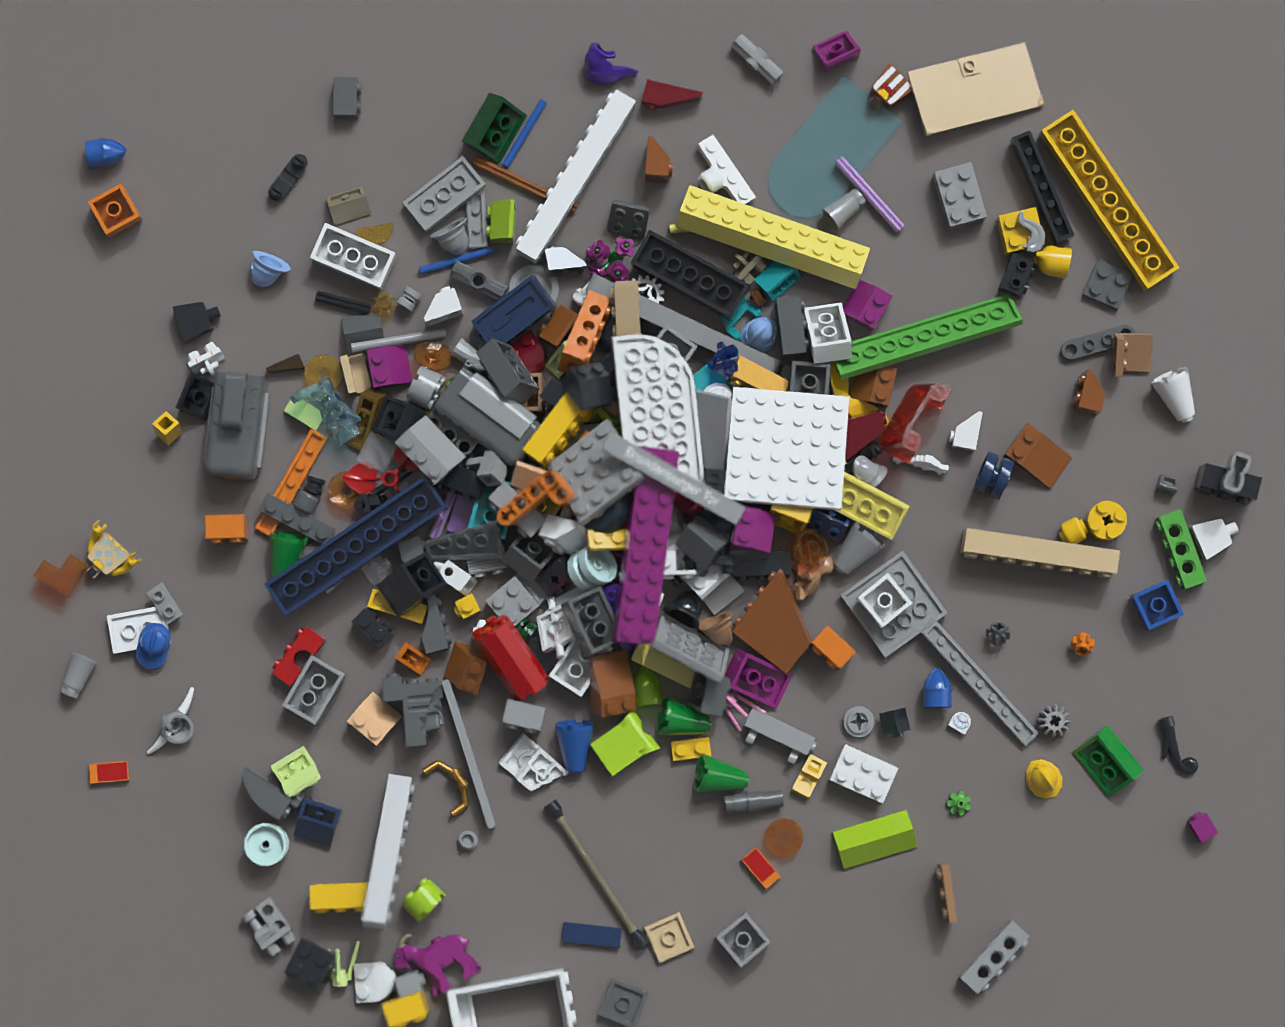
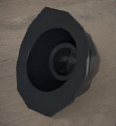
[663,591,702,629]

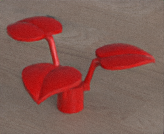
[342,446,420,494]

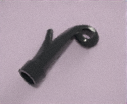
[1158,716,1198,775]

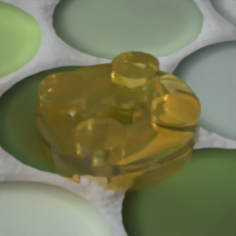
[304,354,343,393]

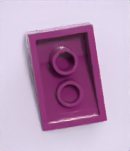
[724,648,793,709]

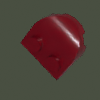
[509,330,547,373]

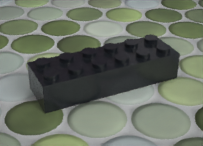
[631,229,750,321]

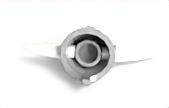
[147,687,194,754]

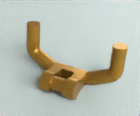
[421,760,469,817]

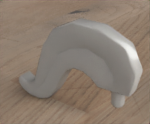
[1017,211,1045,253]

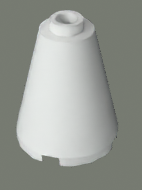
[1151,367,1195,423]

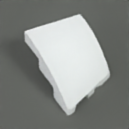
[499,733,569,791]

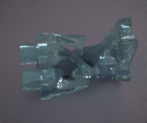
[290,378,361,445]

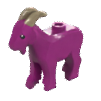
[395,934,482,997]

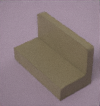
[326,186,371,225]

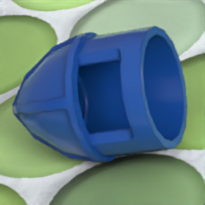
[85,137,127,169]
[922,668,953,708]

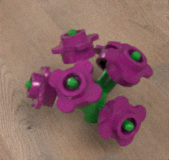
[586,237,634,283]

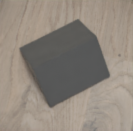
[342,311,385,356]
[675,516,730,570]

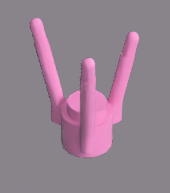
[724,690,766,732]

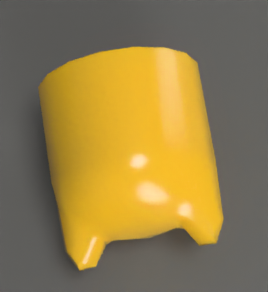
[1034,245,1072,279]

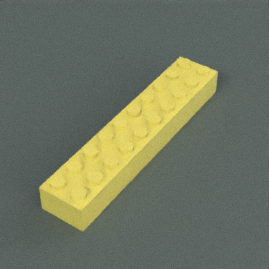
[675,185,870,289]

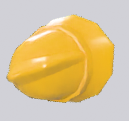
[1026,760,1062,799]

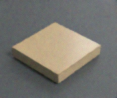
[644,912,695,963]

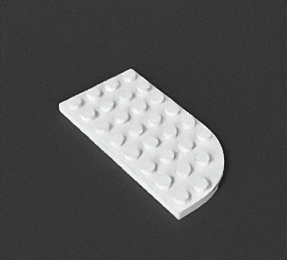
[611,335,705,492]

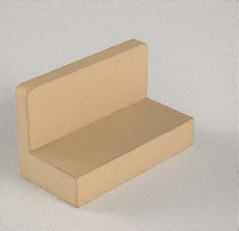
[340,353,372,396]

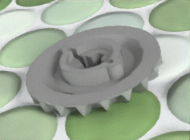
[509,265,559,302]

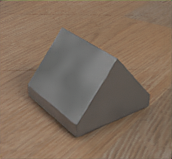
[1156,474,1179,496]

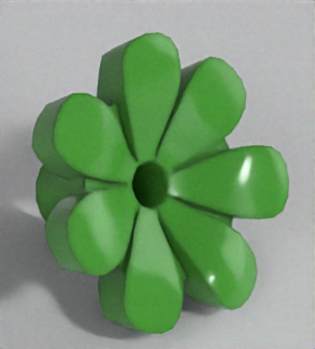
[946,790,971,816]

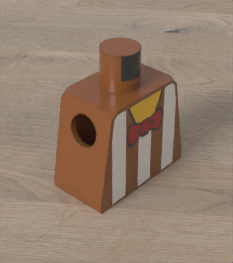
[868,63,913,110]

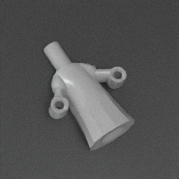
[450,338,489,374]

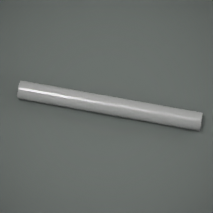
[350,328,446,353]

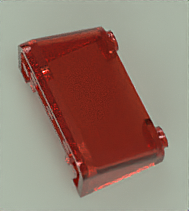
[879,383,952,465]

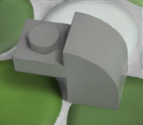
[466,450,507,486]

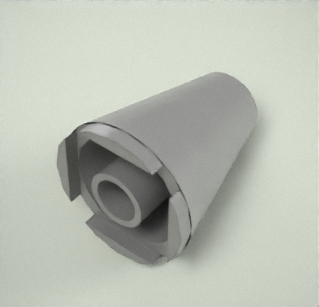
[834,521,885,575]

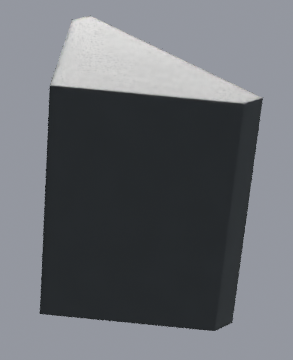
[175,372,214,421]

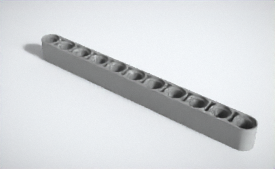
[585,273,782,374]

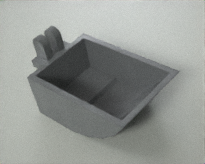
[243,768,305,820]

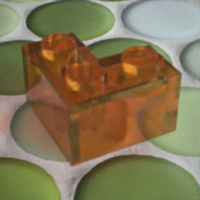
[33,553,90,597]

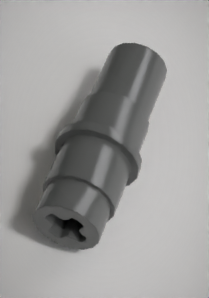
[724,790,784,814]

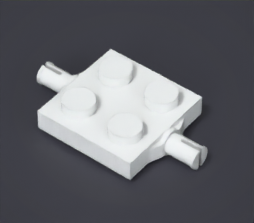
[536,597,576,659]

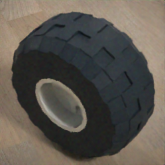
[575,492,630,533]

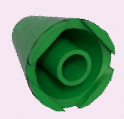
[269,531,308,579]
[656,697,712,736]
[694,754,749,793]

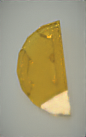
[356,222,393,245]

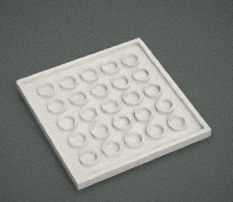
[725,387,849,510]

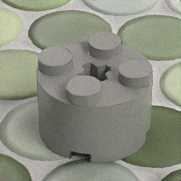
[406,366,446,411]

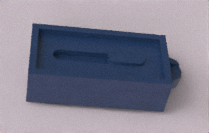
[471,275,558,346]

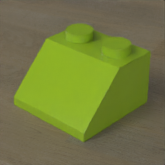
[487,199,516,244]

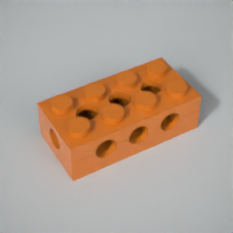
[557,290,612,373]

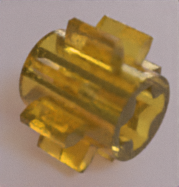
[373,291,396,314]

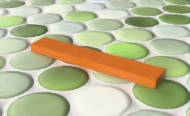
[255,428,328,536]

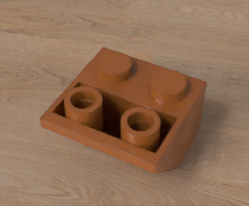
[1072,369,1106,416]

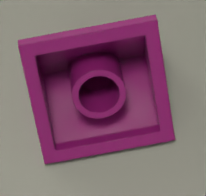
[813,30,861,73]

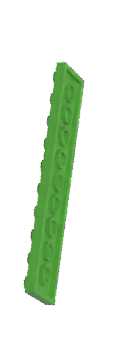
[833,293,1023,380]

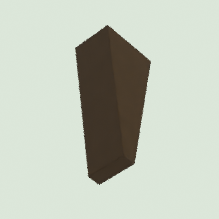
[266,354,306,373]

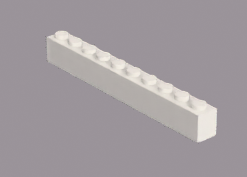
[515,89,636,264]

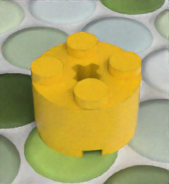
[1085,501,1127,541]

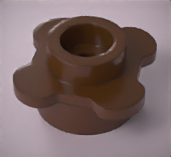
[750,289,766,307]

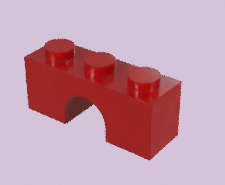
[272,626,326,687]

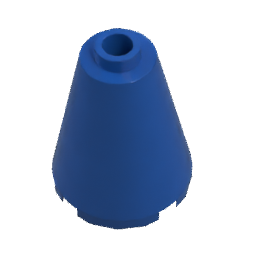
[555,720,594,774]

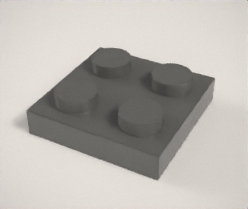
[1082,259,1133,310]
[598,978,649,1027]

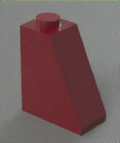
[845,409,887,460]

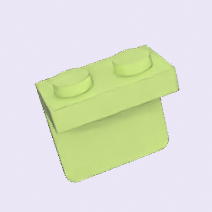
[271,746,320,798]

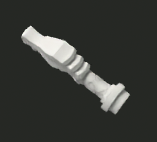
[892,450,949,475]

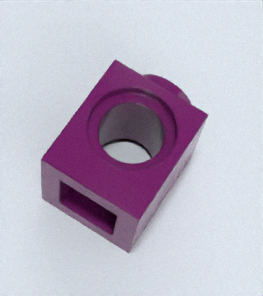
[1187,811,1218,843]

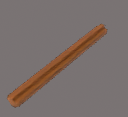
[473,156,578,213]

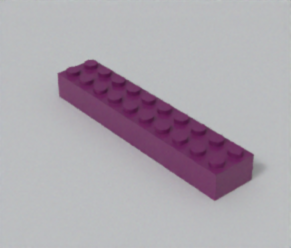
[612,446,680,645]

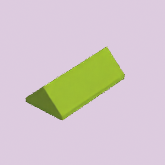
[832,810,917,869]

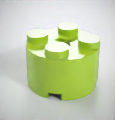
[402,878,446,923]

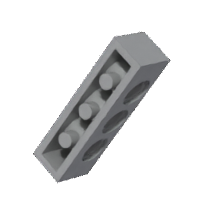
[959,920,1029,994]

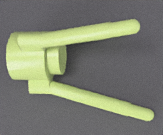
[328,941,360,986]

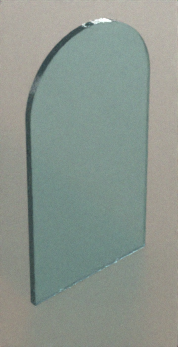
[769,76,902,218]

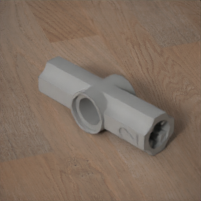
[731,34,784,85]

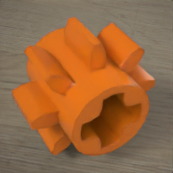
[1070,632,1095,656]

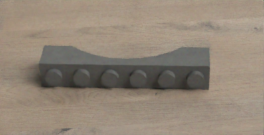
[398,536,452,654]

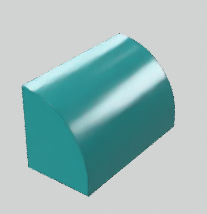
[754,261,801,302]

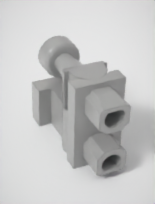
[241,896,296,956]

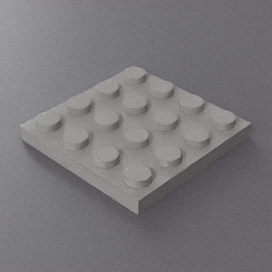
[547,419,645,525]
[840,551,947,658]
[651,612,730,683]

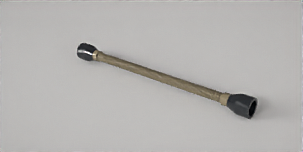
[544,799,650,950]

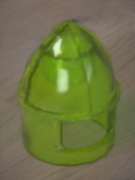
[633,666,663,708]

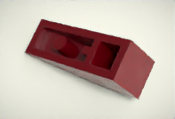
[642,79,703,110]

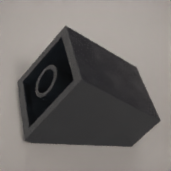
[377,552,447,617]

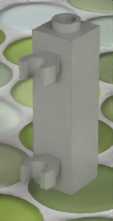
[744,708,817,764]

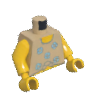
[86,520,142,579]

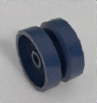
[973,451,1014,500]

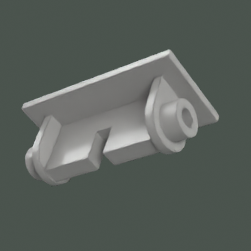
[147,582,183,625]

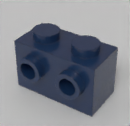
[806,508,851,543]

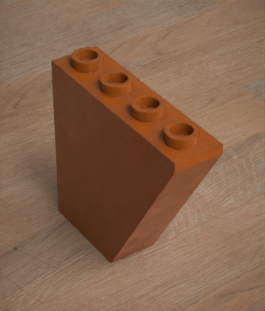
[732,569,812,674]

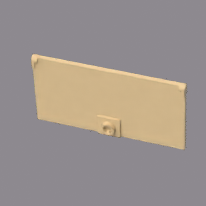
[907,42,1044,136]

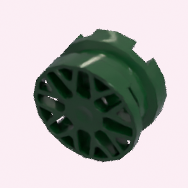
[516,617,538,642]

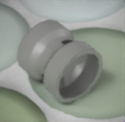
[396,286,422,312]

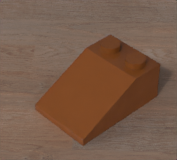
[1003,423,1072,489]
[590,649,636,717]

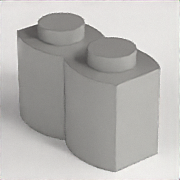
[1220,451,1251,494]

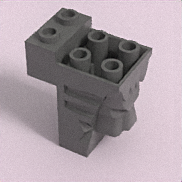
[382,673,445,747]

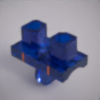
[707,342,739,381]

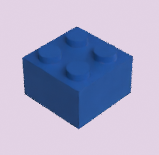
[1130,580,1184,631]

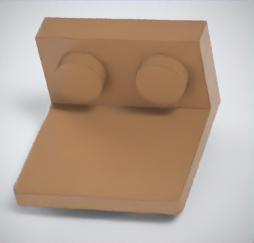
[1112,333,1153,377]

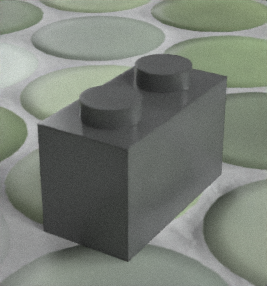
[333,77,362,119]

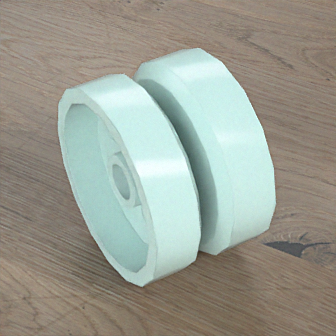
[567,546,617,592]
[244,823,289,866]

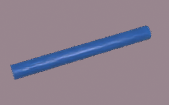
[502,99,547,168]
[419,246,494,275]

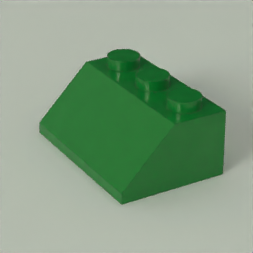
[1073,725,1144,797]

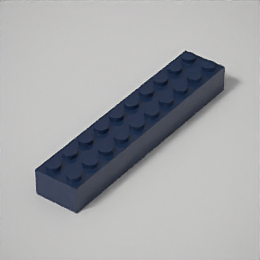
[264,476,448,617]

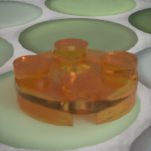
[765,818,804,857]

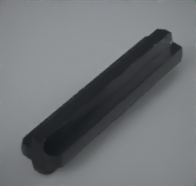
[315,291,371,314]

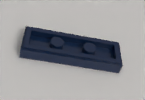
[562,922,622,948]

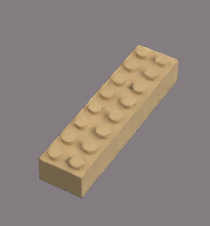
[960,528,1120,579]

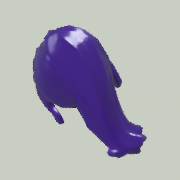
[585,42,639,85]

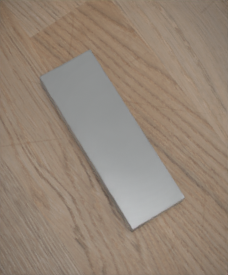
[466,191,488,249]

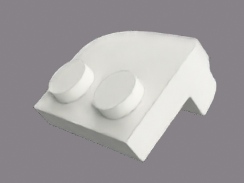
[354,962,396,1003]

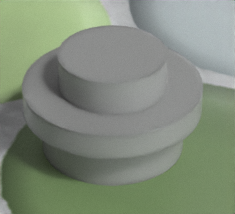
[458,830,478,850]

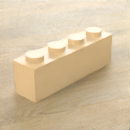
[611,281,641,336]

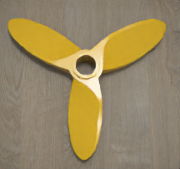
[829,361,889,427]

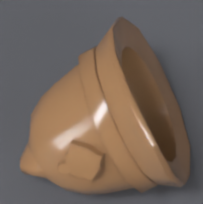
[699,610,733,646]

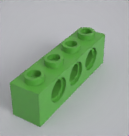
[1155,509,1207,590]

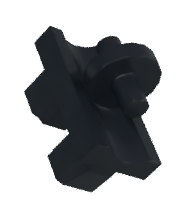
[354,493,387,514]

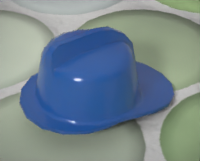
[136,623,170,669]

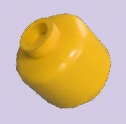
[1059,517,1089,544]

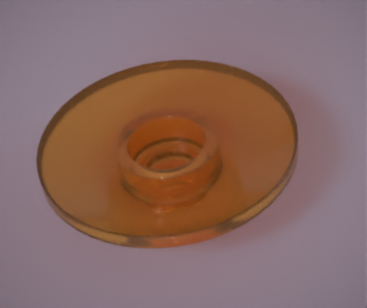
[414,340,452,371]
[328,471,361,510]

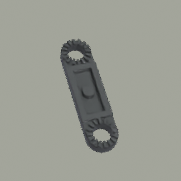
[1061,325,1135,360]

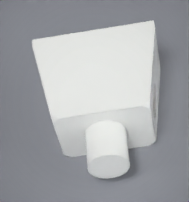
[1189,519,1239,561]
[434,560,478,596]

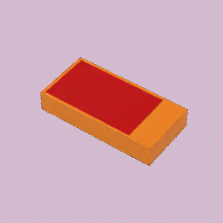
[89,761,130,783]
[741,847,781,889]

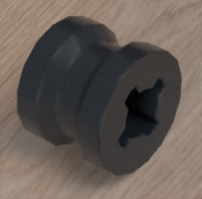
[303,476,326,496]

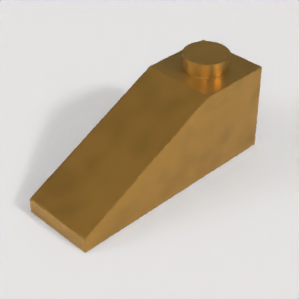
[347,388,387,452]

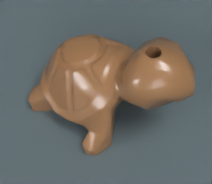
[790,555,834,601]

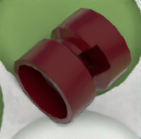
[673,491,703,516]

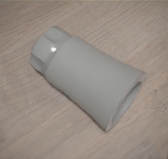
[821,189,866,230]
[60,652,97,698]

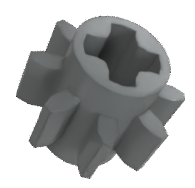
[986,622,1010,646]

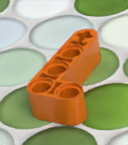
[497,471,574,525]

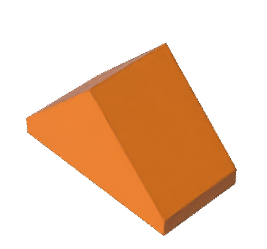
[395,642,432,675]

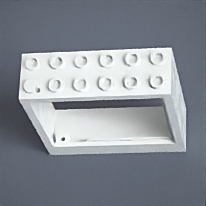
[447,968,577,1027]

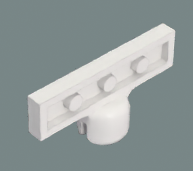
[696,135,756,205]

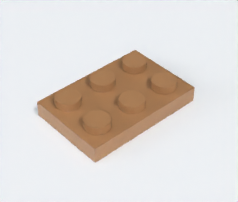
[935,863,957,923]

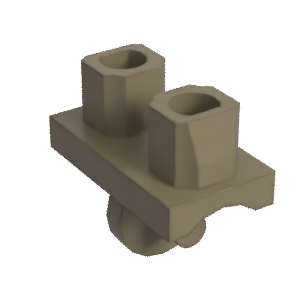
[732,252,767,284]

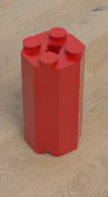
[472,615,549,701]

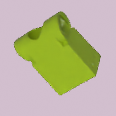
[590,711,660,776]

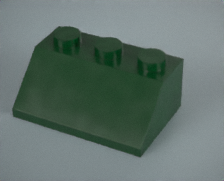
[461,92,527,164]

